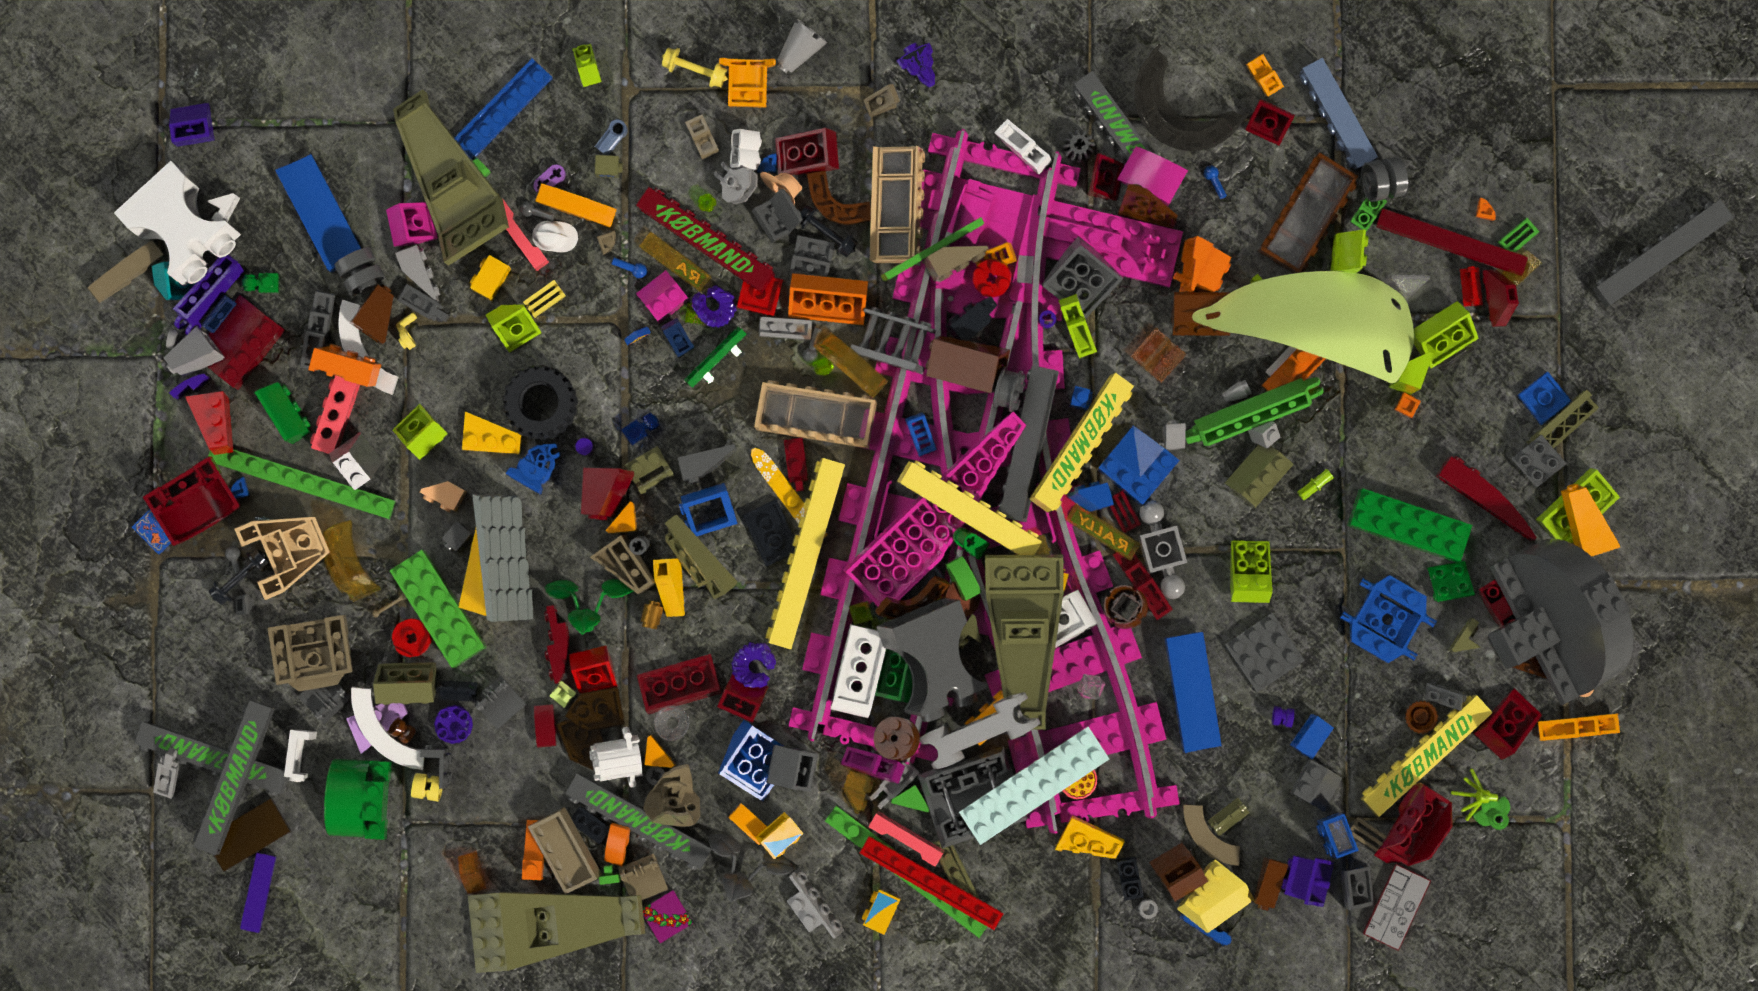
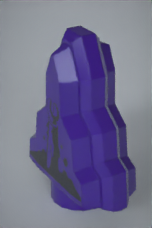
[896,43,935,88]

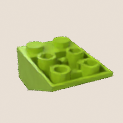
[1330,229,1368,273]
[1230,541,1272,603]

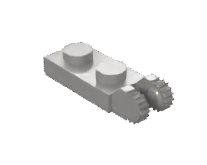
[869,762,920,809]

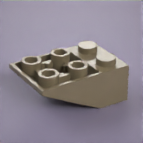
[923,246,989,282]

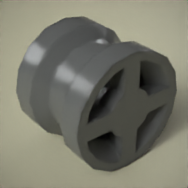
[646,766,666,785]

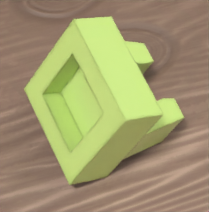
[550,681,577,708]

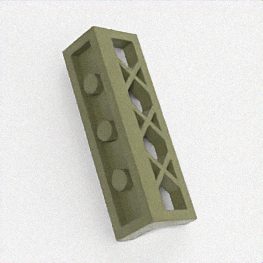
[1526,390,1599,448]

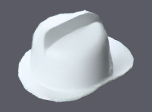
[532,221,578,252]

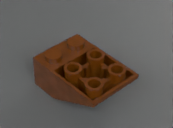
[1149,843,1208,902]

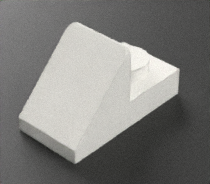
[207,193,240,222]

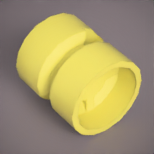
[411,773,442,802]

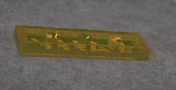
[639,232,712,292]
[1065,503,1140,560]

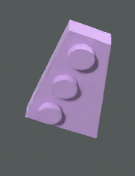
[346,703,408,754]

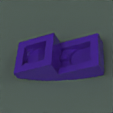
[169,374,211,400]

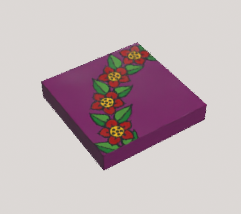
[643,890,693,943]

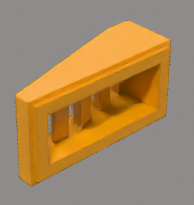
[975,242,1017,267]

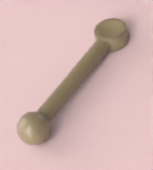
[372,593,407,617]

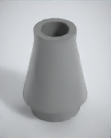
[1222,380,1252,403]

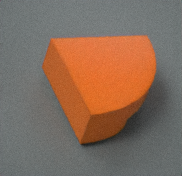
[1475,198,1496,221]

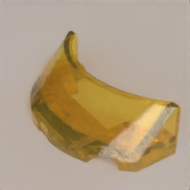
[814,332,888,398]
[323,520,381,601]

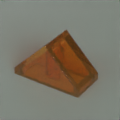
[458,851,487,894]

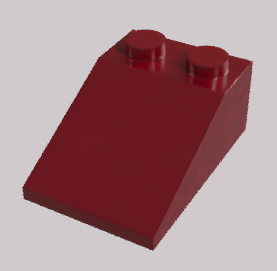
[775,128,839,175]
[1474,688,1542,760]

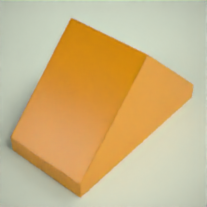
[606,501,637,534]
[645,735,676,768]

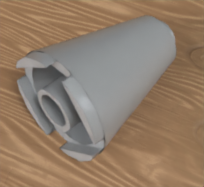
[777,19,827,73]

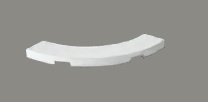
[339,300,399,395]
[351,687,425,770]

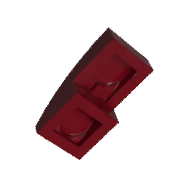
[534,705,557,748]

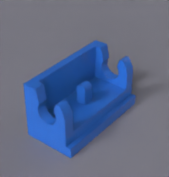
[1290,713,1334,759]

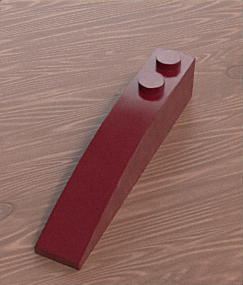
[1435,456,1537,541]

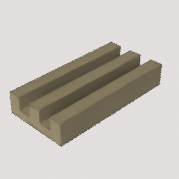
[1350,817,1386,852]

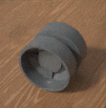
[1361,157,1408,202]
[334,247,385,295]

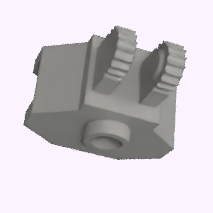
[713,161,758,205]

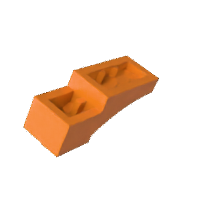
[522,820,545,880]

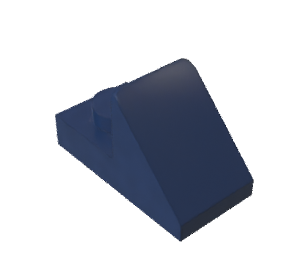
[661,318,694,357]

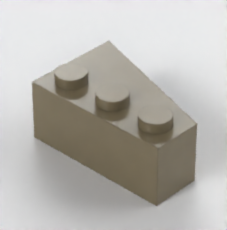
[590,534,656,594]

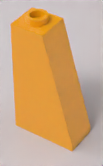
[1561,484,1620,556]

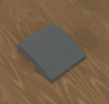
[790,234,835,277]

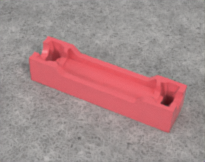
[503,200,549,271]
[869,811,945,866]

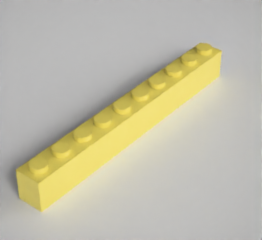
[765,458,845,649]

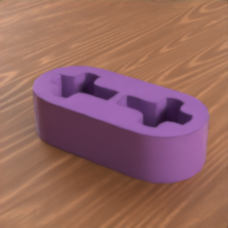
[533,164,566,193]

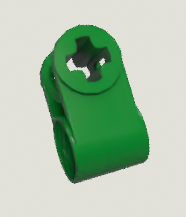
[953,527,990,560]

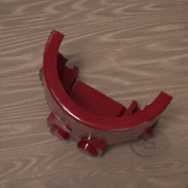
[143,456,240,546]

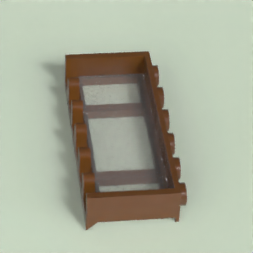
[1257,152,1358,274]

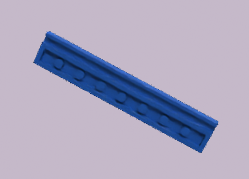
[455,58,553,160]

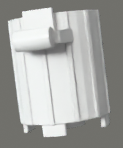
[589,727,643,787]

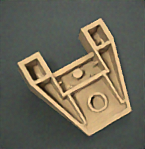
[234,517,330,600]

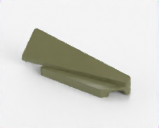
[665,515,737,599]

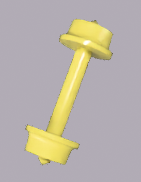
[662,47,728,88]

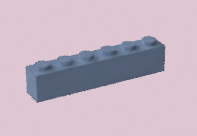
[1300,58,1378,171]

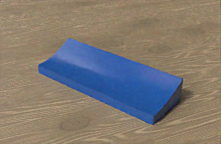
[275,154,362,273]
[1164,632,1222,753]

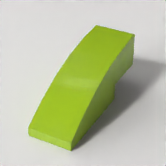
[1058,294,1097,358]

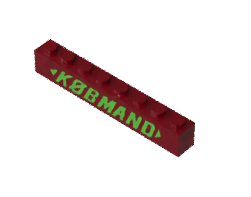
[636,187,775,293]

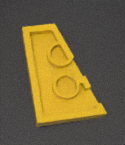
[462,412,522,454]
[1055,815,1124,859]

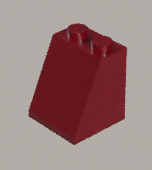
[581,468,634,521]

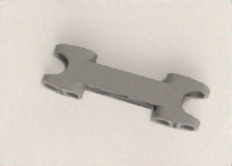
[920,692,1041,769]

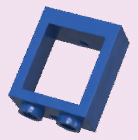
[679,483,738,536]

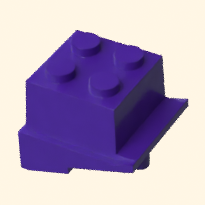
[1281,855,1334,907]

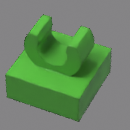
[599,865,621,885]

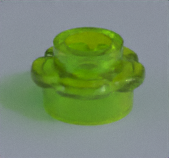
[698,193,716,212]

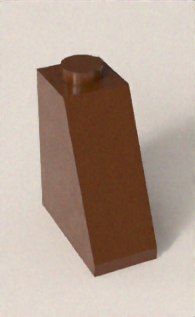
[350,284,394,345]
[1253,857,1288,911]

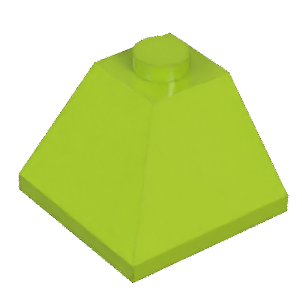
[486,305,542,353]

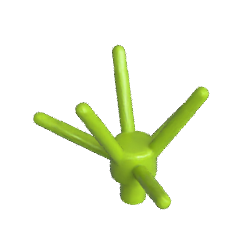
[1451,769,1498,821]

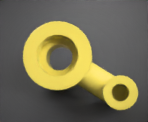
[396,312,417,350]

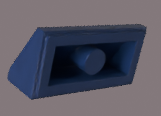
[201,295,237,333]

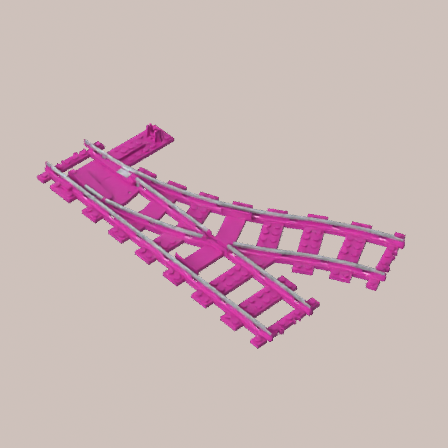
[789,129,1183,834]

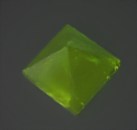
[812,356,834,375]

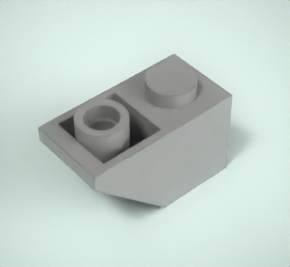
[1162,420,1186,450]

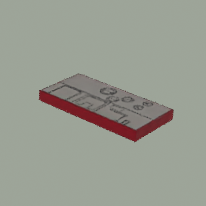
[1362,864,1431,951]

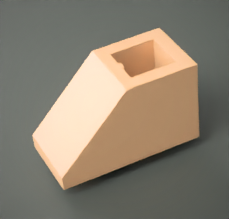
[420,481,467,513]

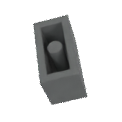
[441,521,474,553]

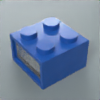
[1316,813,1359,859]

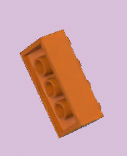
[788,273,868,325]

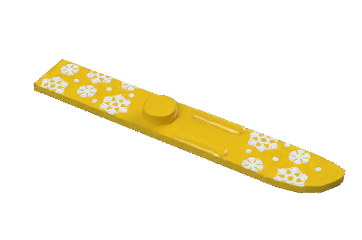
[751,448,828,538]

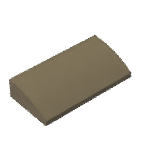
[528,807,602,894]

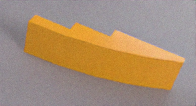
[535,183,617,227]
[1538,713,1620,741]

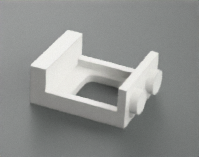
[284,729,317,782]

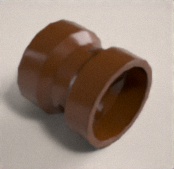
[388,718,416,744]

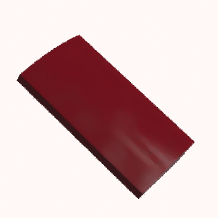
[637,654,722,714]

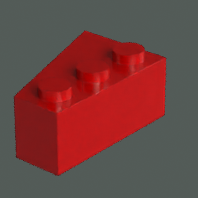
[185,391,233,455]

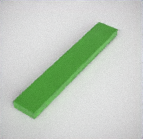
[880,217,984,281]

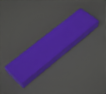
[240,853,277,933]

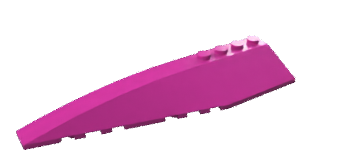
[842,411,1026,607]

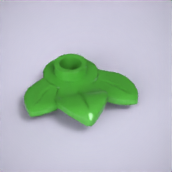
[1473,796,1510,830]

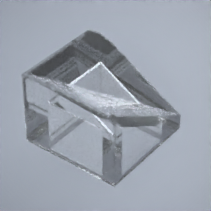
[1077,674,1105,700]

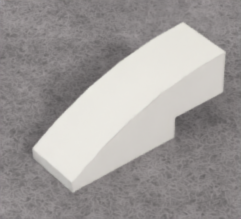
[994,119,1052,175]

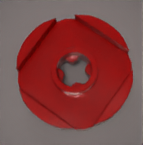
[973,258,1012,297]
[392,619,431,657]

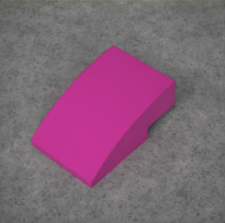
[1117,146,1188,206]

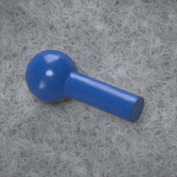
[1203,165,1227,199]
[611,257,647,278]

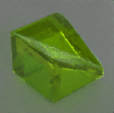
[685,302,704,326]
[849,601,873,625]

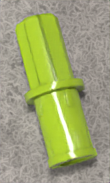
[1297,469,1334,500]

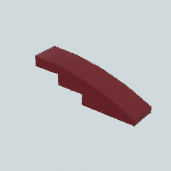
[1112,549,1173,620]

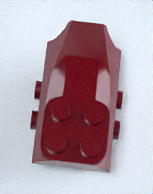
[1374,783,1453,866]

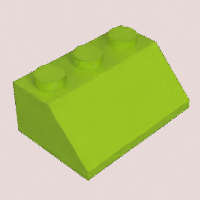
[1414,301,1479,369]
[1388,352,1434,395]

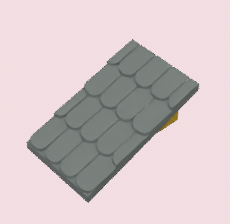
[458,494,533,622]

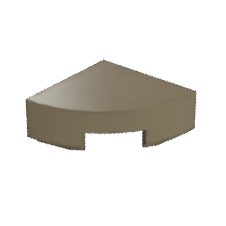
[597,230,616,255]

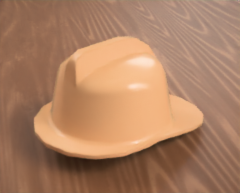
[760,172,802,205]

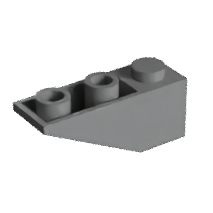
[395,245,441,302]

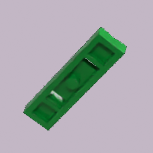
[684,326,746,388]

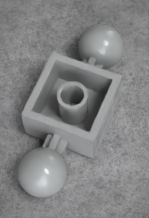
[1138,500,1187,599]

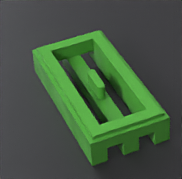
[1497,218,1539,252]

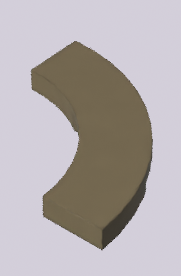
[1183,805,1240,866]

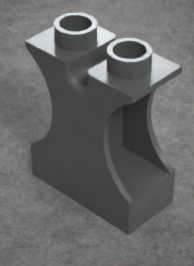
[876,598,988,722]

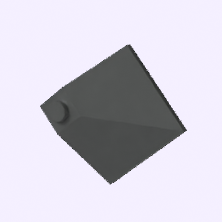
[1042,236,1123,319]

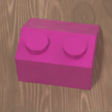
[386,202,438,247]
[636,271,689,324]

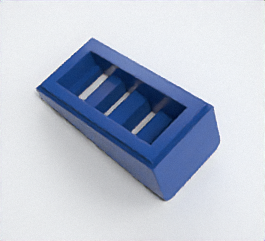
[905,413,937,457]

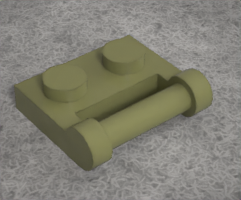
[624,446,675,495]

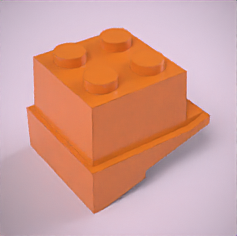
[1173,236,1231,292]

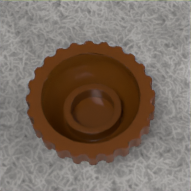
[1405,700,1438,734]

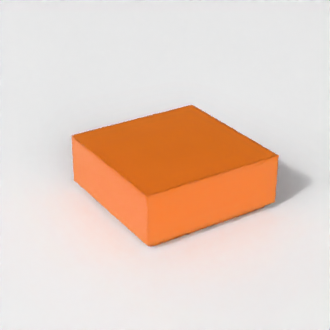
[1394,392,1421,418]

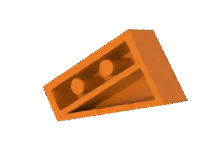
[308,344,381,387]

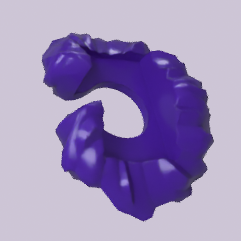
[692,285,737,328]
[731,642,776,688]

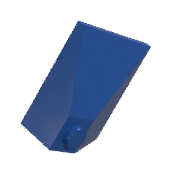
[718,719,784,801]

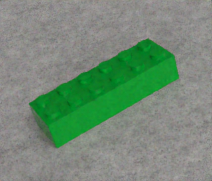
[1347,488,1472,562]

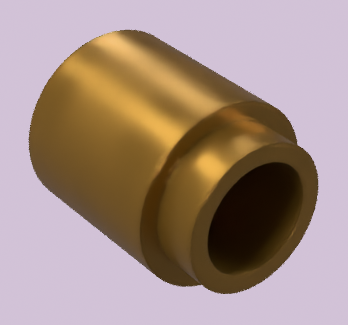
[641,601,663,630]

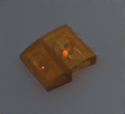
[1131,328,1186,383]

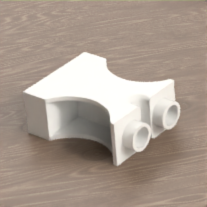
[114,161,241,286]

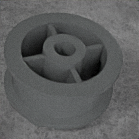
[993,367,1026,412]

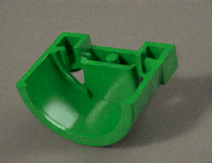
[324,759,392,840]

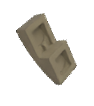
[685,115,719,159]

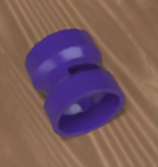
[1272,706,1294,728]

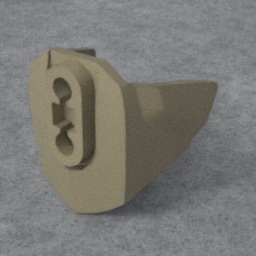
[643,764,700,827]

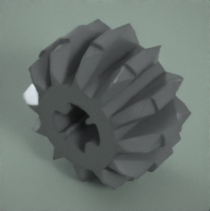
[1062,129,1095,162]

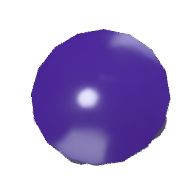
[434,705,473,744]

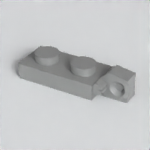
[153,747,179,799]

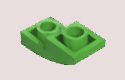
[1350,197,1387,231]
[945,556,981,601]

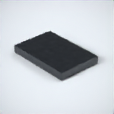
[742,499,796,567]

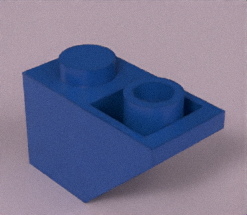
[1067,481,1114,512]

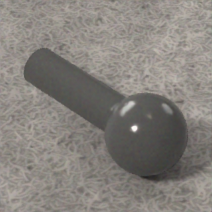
[520,201,555,221]
[803,327,822,363]
[225,546,245,582]

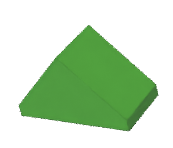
[891,785,929,813]

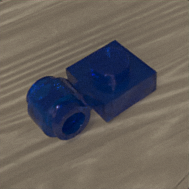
[621,412,659,446]

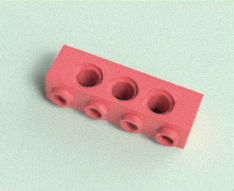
[310,375,360,454]

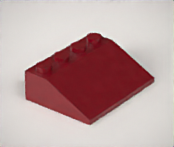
[207,295,285,390]

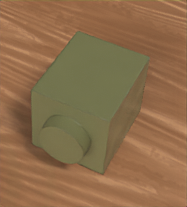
[595,155,623,178]

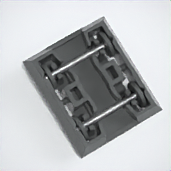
[918,746,1028,848]

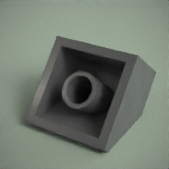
[1290,759,1342,812]

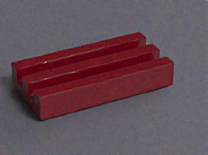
[1109,491,1141,533]

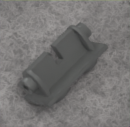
[1425,682,1467,711]

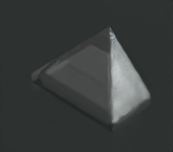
[1388,275,1430,300]

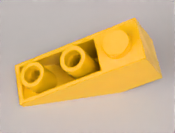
[653,558,685,617]

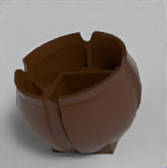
[1104,585,1148,629]

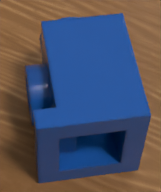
[1069,386,1093,411]

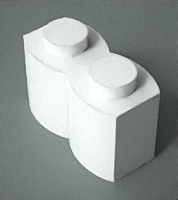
[730,129,762,170]

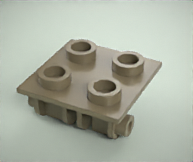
[618,854,668,900]

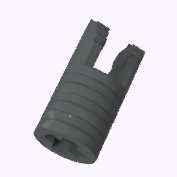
[629,535,651,555]

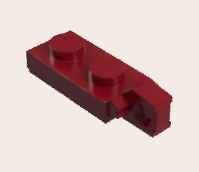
[784,438,808,492]

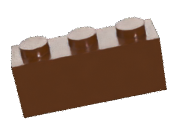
[1171,292,1231,336]

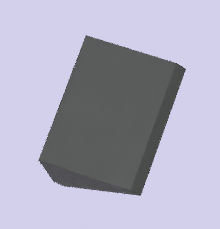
[1340,866,1374,910]

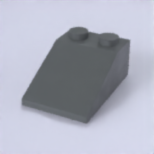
[678,444,737,485]

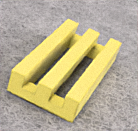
[523,280,566,318]

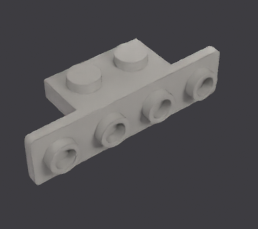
[787,868,844,939]

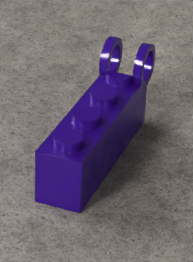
[173,255,244,335]

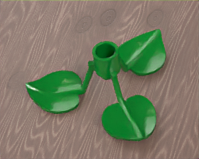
[544,579,633,635]

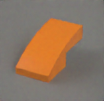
[604,823,630,866]

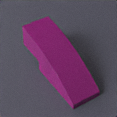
[841,746,905,784]

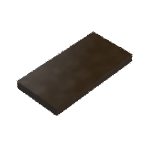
[214,798,291,872]

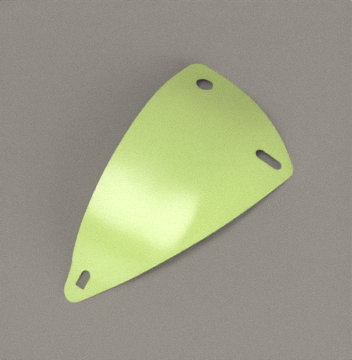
[1192,271,1414,383]

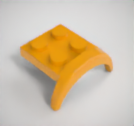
[719,58,776,108]

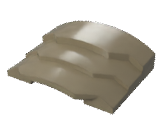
[268,615,353,691]

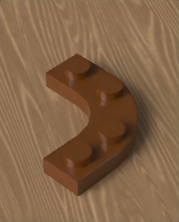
[807,171,871,225]
[875,576,950,620]

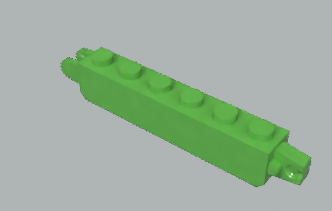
[1185,377,1323,446]

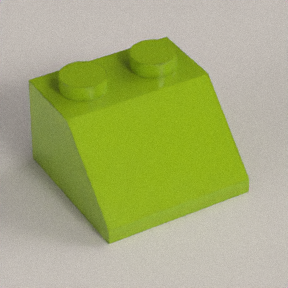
[392,404,448,460]

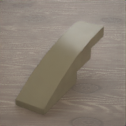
[87,240,164,303]

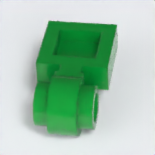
[242,273,279,293]

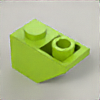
[573,44,602,87]

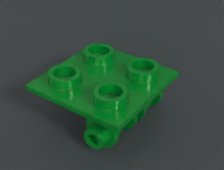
[1427,561,1475,602]

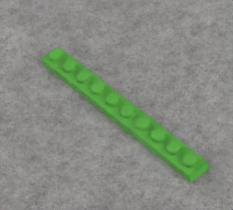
[208,449,396,519]
[825,805,987,938]

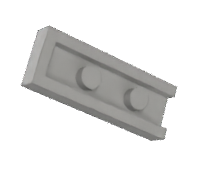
[759,317,812,340]

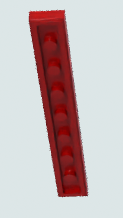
[859,836,1004,930]

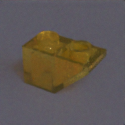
[843,770,874,814]

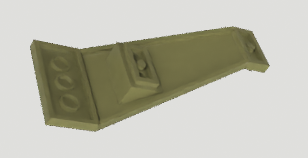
[393,89,509,266]
[985,554,1063,730]
[468,892,645,973]

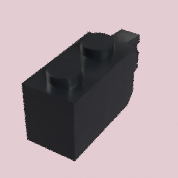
[945,296,997,341]

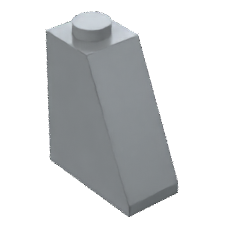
[164,326,225,377]

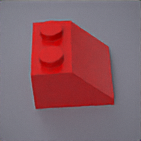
[569,645,618,694]

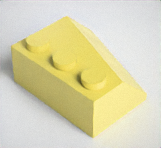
[1177,859,1254,933]

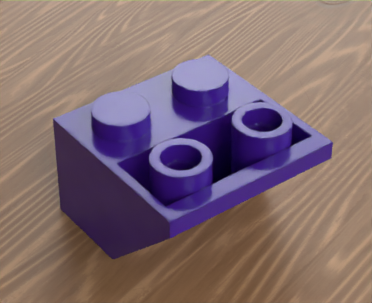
[169,103,215,147]

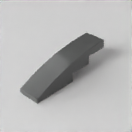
[300,290,336,372]

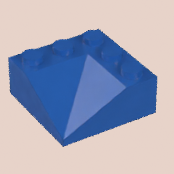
[1097,425,1180,506]

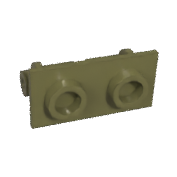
[1207,797,1249,836]

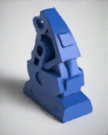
[506,444,560,495]

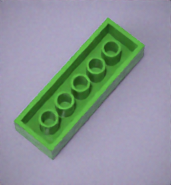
[389,550,487,668]

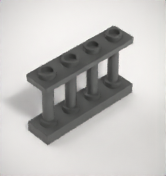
[849,307,936,375]

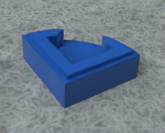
[757,153,777,173]
[624,327,651,346]
[231,477,250,500]

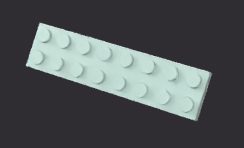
[959,726,1109,845]

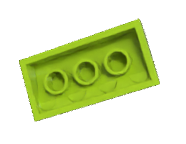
[1536,468,1620,543]

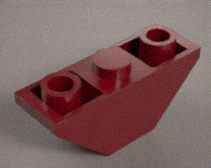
[1483,270,1519,327]
[1478,579,1516,627]

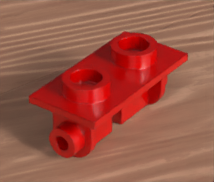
[1460,266,1483,307]

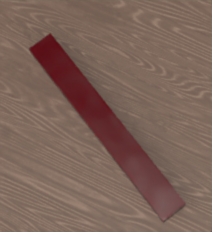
[1376,208,1528,276]

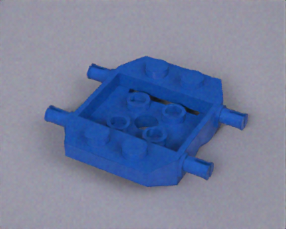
[1340,575,1437,663]

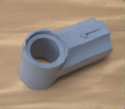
[594,119,628,156]

